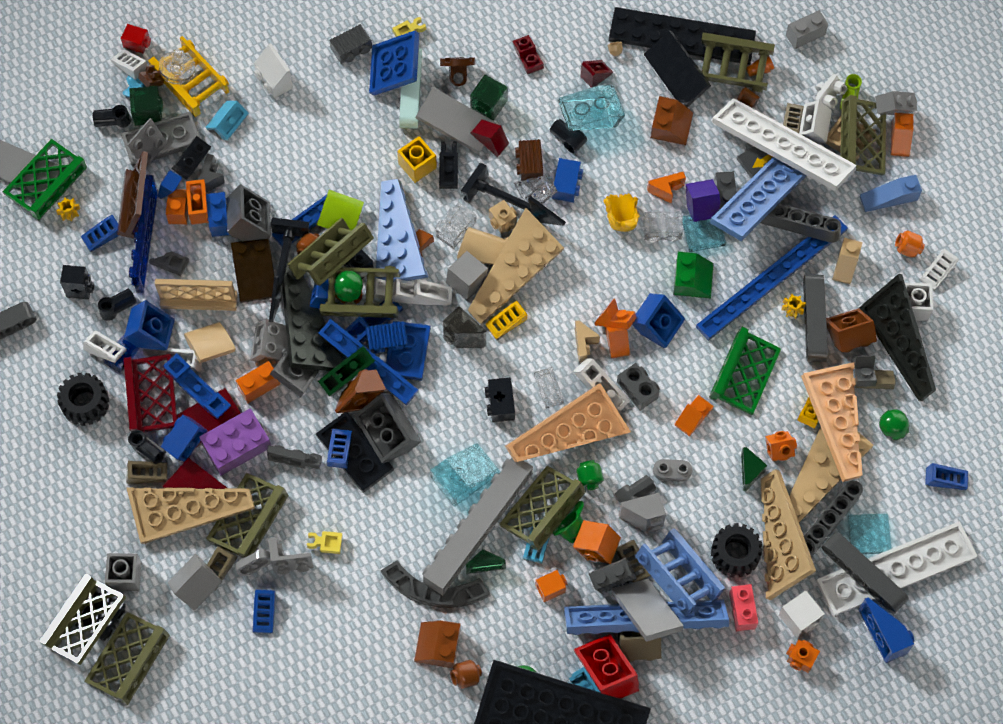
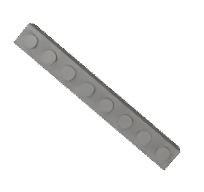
[422,457,533,596]

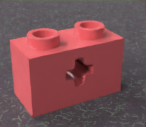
[729,584,758,632]

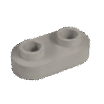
[653,459,692,481]
[235,549,271,576]

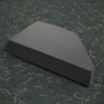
[149,251,189,276]

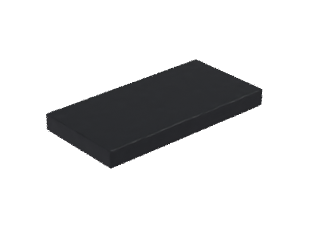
[644,30,711,108]
[316,412,394,493]

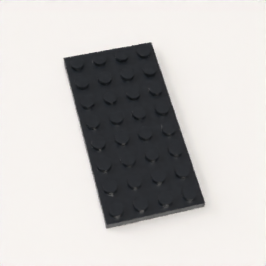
[474,659,651,724]

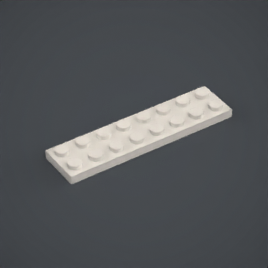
[712,98,857,191]
[816,521,978,617]

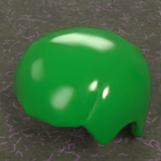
[334,270,363,302]
[879,409,910,440]

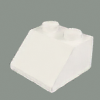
[254,43,293,99]

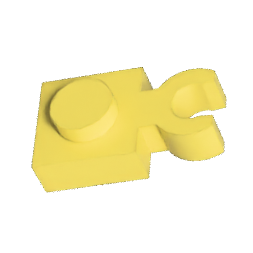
[392,17,426,37]
[307,531,343,554]

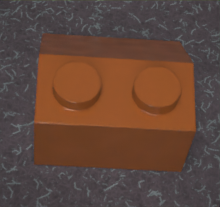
[650,96,693,145]
[826,308,877,352]
[335,369,386,413]
[414,620,461,668]

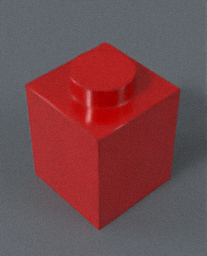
[120,24,151,54]

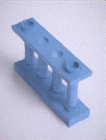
[635,528,726,617]

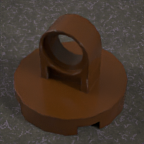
[440,57,476,87]

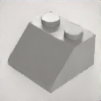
[619,493,666,532]

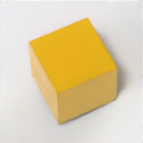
[397,136,437,183]

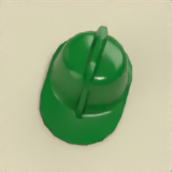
[553,501,584,544]

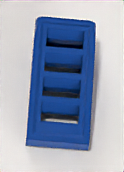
[157,170,182,199]
[81,215,119,252]
[310,279,329,308]
[327,429,352,469]
[925,463,968,490]
[253,590,276,633]

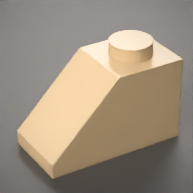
[832,237,863,284]

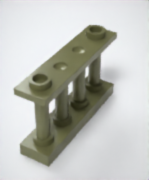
[702,33,775,92]
[287,218,374,286]
[320,266,401,318]

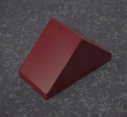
[580,60,613,89]
[470,119,509,157]

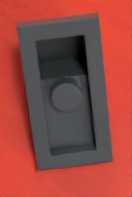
[198,154,225,192]
[851,356,877,387]

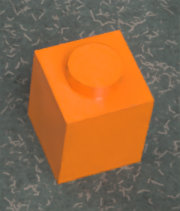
[535,570,568,602]

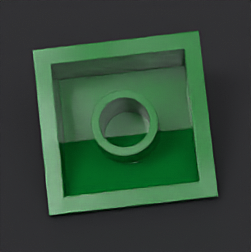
[673,251,714,299]

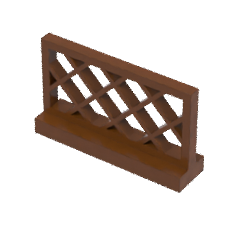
[117,151,148,239]

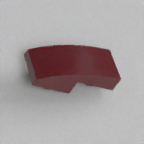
[512,35,544,75]

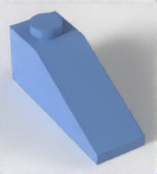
[860,175,922,212]

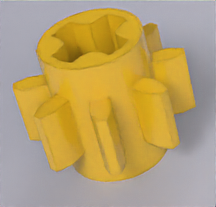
[56,198,80,221]
[781,294,806,319]

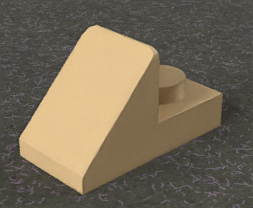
[575,320,600,363]

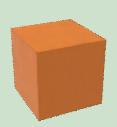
[573,520,621,564]

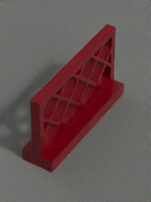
[124,354,177,432]

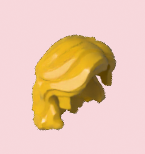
[603,193,640,232]

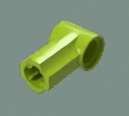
[840,74,862,110]

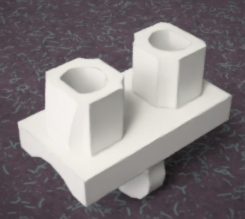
[814,74,848,109]

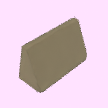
[855,370,896,389]

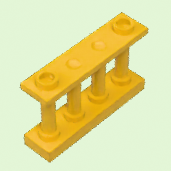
[148,36,229,117]

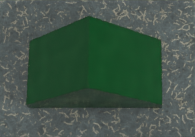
[741,447,767,491]

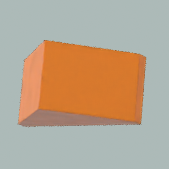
[605,327,630,358]

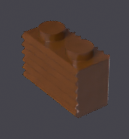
[515,139,543,181]

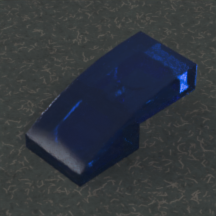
[104,334,139,373]

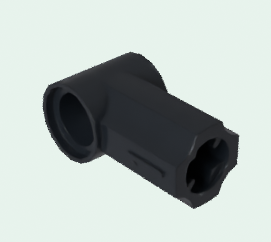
[92,105,132,128]
[550,119,588,154]
[98,288,137,321]
[128,430,167,465]

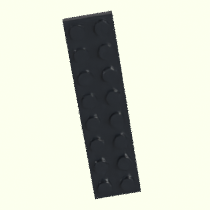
[608,7,756,65]

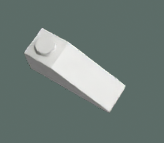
[573,358,630,412]

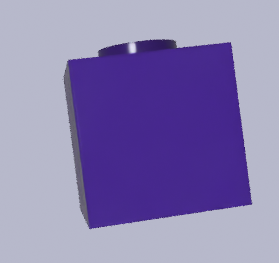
[686,179,720,222]

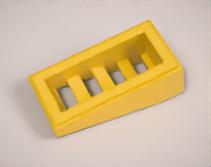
[485,301,527,339]

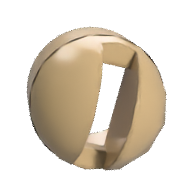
[608,42,623,56]

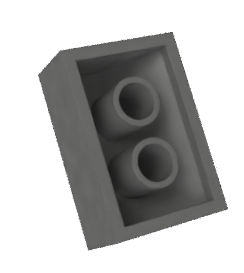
[227,184,271,241]
[354,393,421,463]

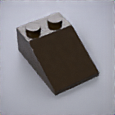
[231,239,275,303]

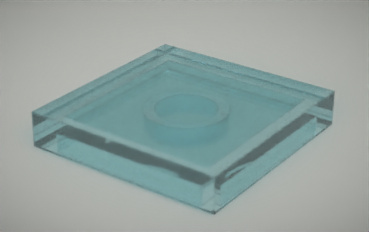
[680,215,726,252]
[848,514,892,554]

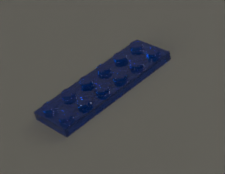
[129,175,158,293]

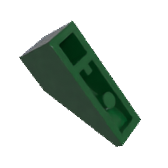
[318,346,375,397]

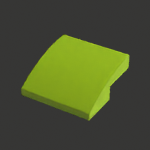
[317,190,364,230]

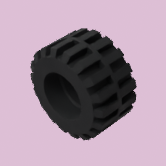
[57,372,109,426]
[711,523,763,578]

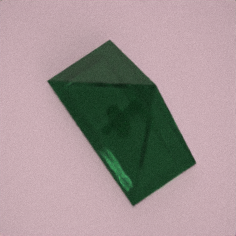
[466,549,506,574]

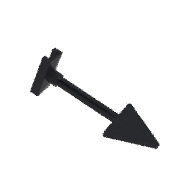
[461,163,566,226]
[269,217,310,322]

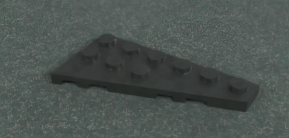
[282,267,343,371]
[859,274,936,401]

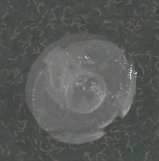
[159,49,195,84]

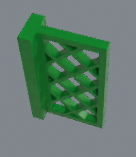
[3,139,87,221]
[709,326,781,415]

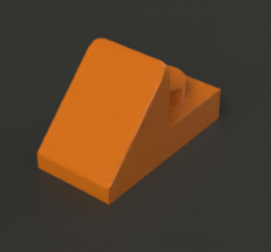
[647,171,686,203]
[594,298,637,329]
[675,395,714,437]

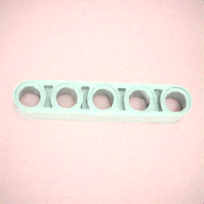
[399,49,422,129]

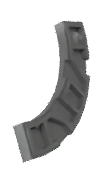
[380,560,490,608]

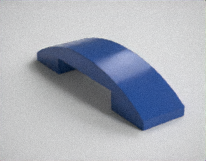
[163,353,231,419]

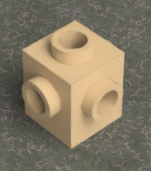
[489,200,518,234]

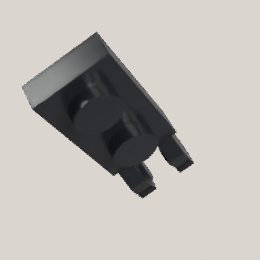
[439,141,458,189]

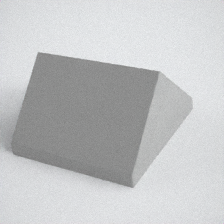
[168,554,223,610]

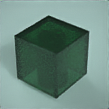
[470,74,508,121]
[129,86,164,126]

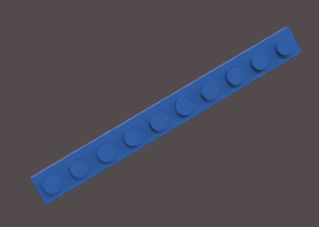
[696,215,848,341]

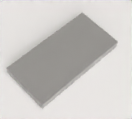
[415,87,496,154]
[121,111,200,167]
[0,140,64,197]
[612,579,683,641]

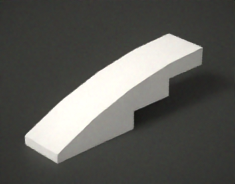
[374,278,452,305]

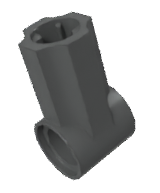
[615,475,656,503]

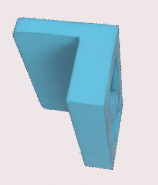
[205,101,249,140]

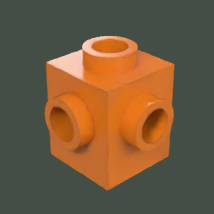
[765,431,797,461]
[786,639,820,673]

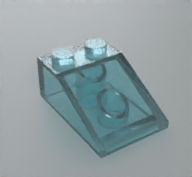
[558,85,625,131]
[430,443,501,507]

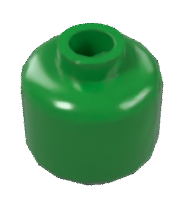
[576,460,604,490]

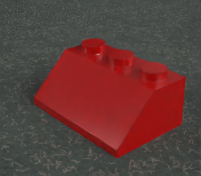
[574,634,639,699]

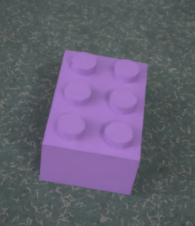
[199,408,271,476]

